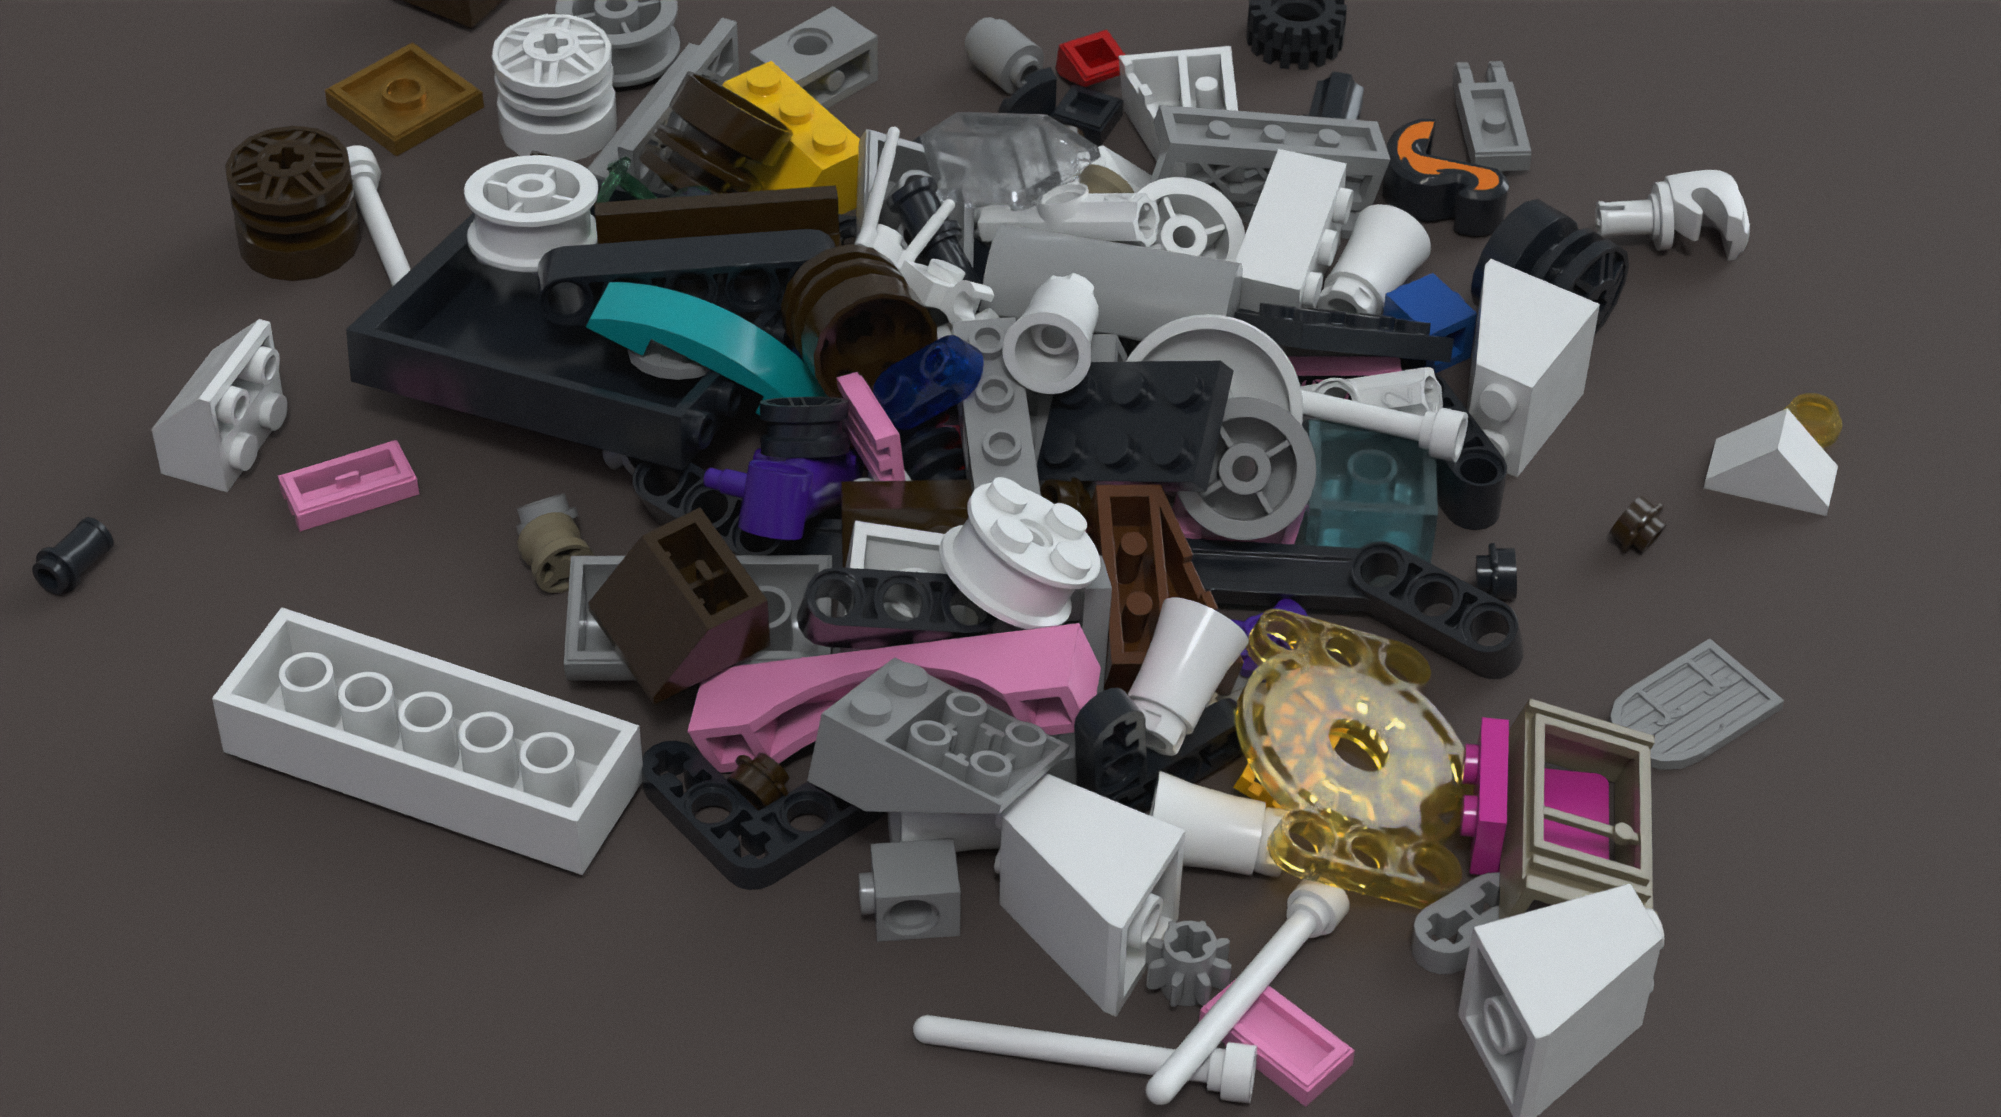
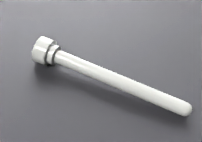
[346,145,411,286]
[1301,389,1468,462]
[1146,874,1350,1105]
[913,1015,1257,1104]

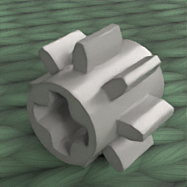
[1145,920,1232,1007]

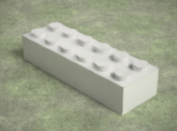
[212,607,643,875]

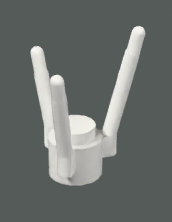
[854,127,955,272]

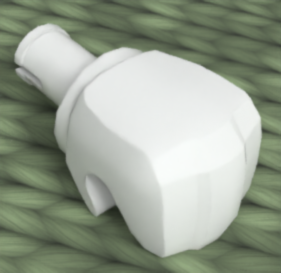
[1595,170,1750,261]

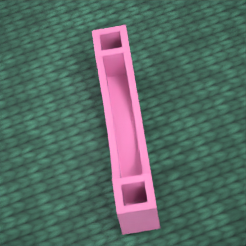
[688,623,1101,773]

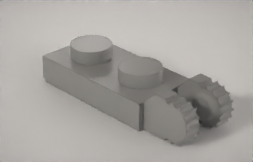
[1453,61,1532,172]

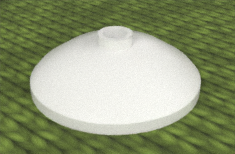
[1125,314,1303,497]

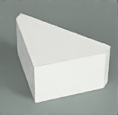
[1704,408,1838,516]

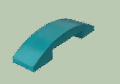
[586,282,829,415]

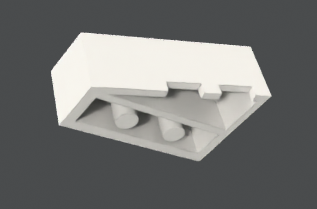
[1119,46,1246,208]
[1235,149,1354,313]

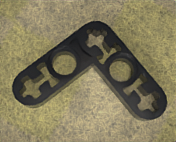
[1074,687,1257,813]
[641,740,886,890]

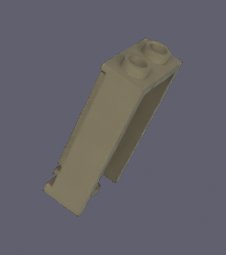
[1499,698,1658,920]

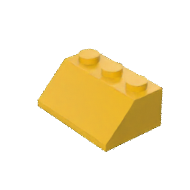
[722,61,860,214]

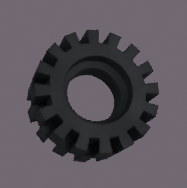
[1246,0,1347,70]

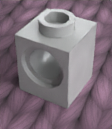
[858,838,961,942]

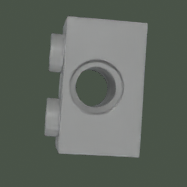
[750,6,878,109]

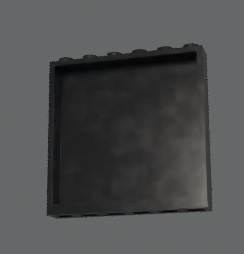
[346,178,844,470]

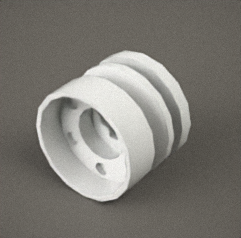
[492,14,617,161]

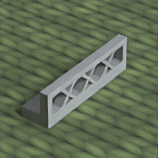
[587,18,739,190]
[1149,105,1390,211]

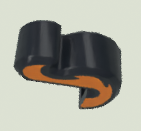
[1382,119,1509,236]

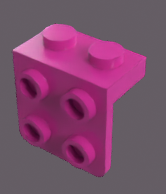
[1460,717,1609,875]

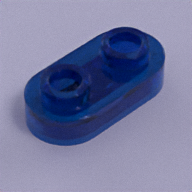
[873,335,984,430]

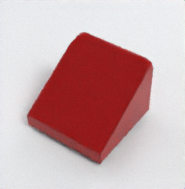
[1055,29,1125,87]

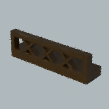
[594,185,842,283]

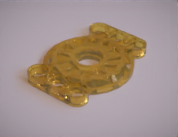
[1235,609,1473,909]

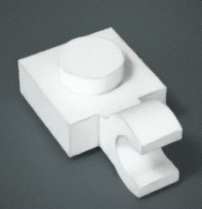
[900,259,994,324]

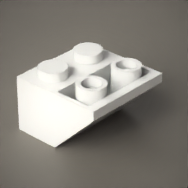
[152,319,288,492]

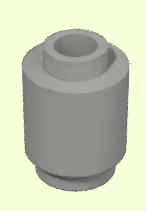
[964,17,1044,94]

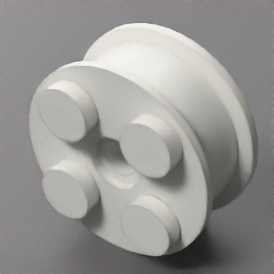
[464,155,598,276]
[1137,177,1245,262]
[939,477,1101,630]

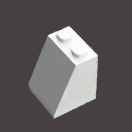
[1467,259,1600,477]
[994,773,1185,1017]
[1458,884,1665,1117]

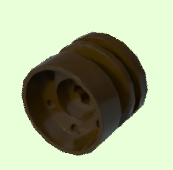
[639,71,793,197]
[225,125,361,281]
[781,244,938,407]

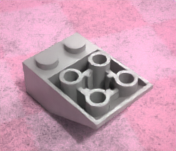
[807,657,1070,814]

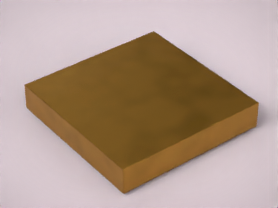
[325,42,484,157]

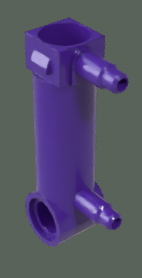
[703,448,864,540]

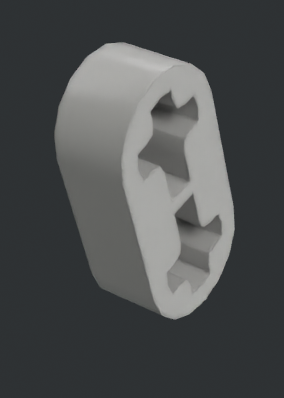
[1411,873,1528,974]

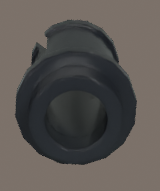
[32,517,114,594]

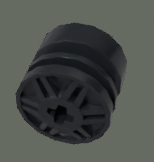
[1470,199,1629,336]

